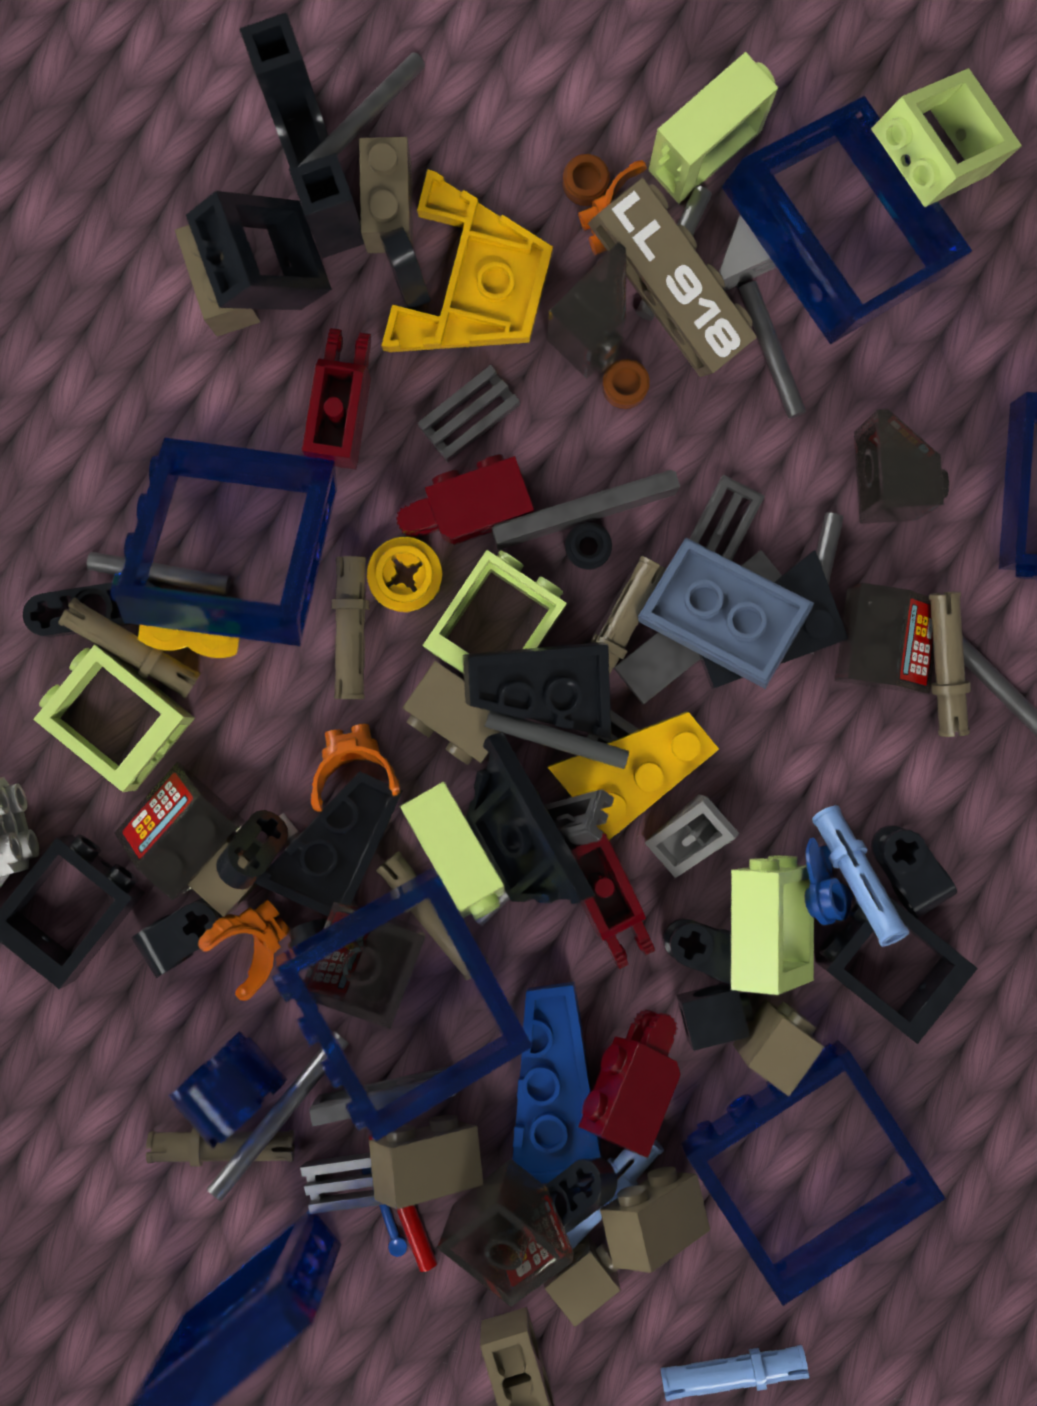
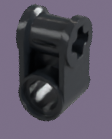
[871,825,957,919]
[131,898,223,978]
[663,918,731,985]

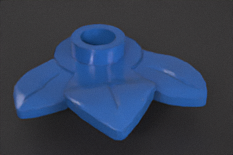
[805,838,853,925]

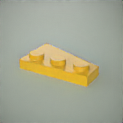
[547,712,719,840]

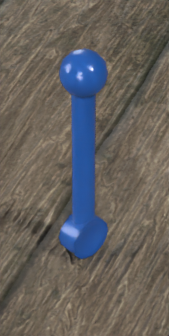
[362,1167,407,1257]

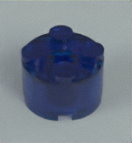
[169,1031,287,1149]

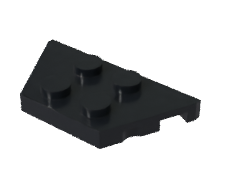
[466,732,595,904]

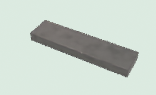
[492,469,680,550]
[614,550,782,705]

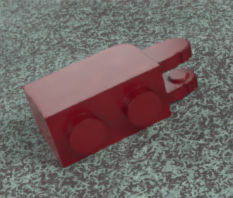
[302,328,372,470]
[396,454,534,545]
[569,832,656,969]
[578,1010,681,1158]

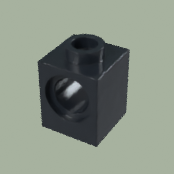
[676,983,754,1051]

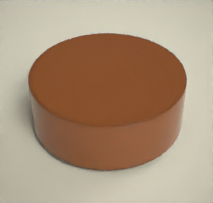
[563,154,610,206]
[602,359,650,409]

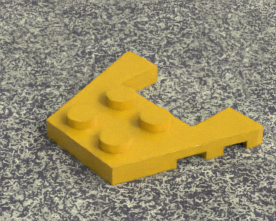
[382,170,553,352]

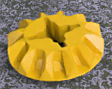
[367,537,443,613]

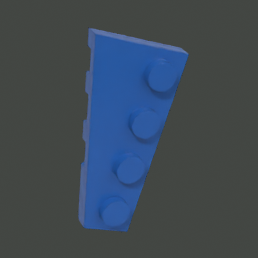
[509,981,603,1188]

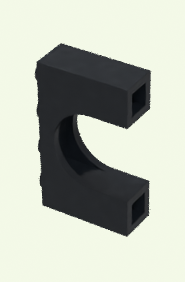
[239,12,364,259]

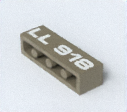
[588,177,757,377]

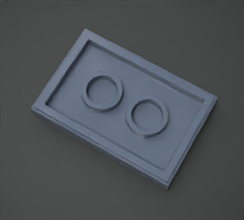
[638,538,814,689]

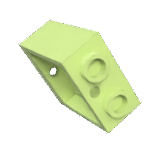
[648,52,778,204]
[871,68,1022,207]
[423,550,567,674]
[33,644,195,792]
[400,782,504,920]
[731,855,814,995]

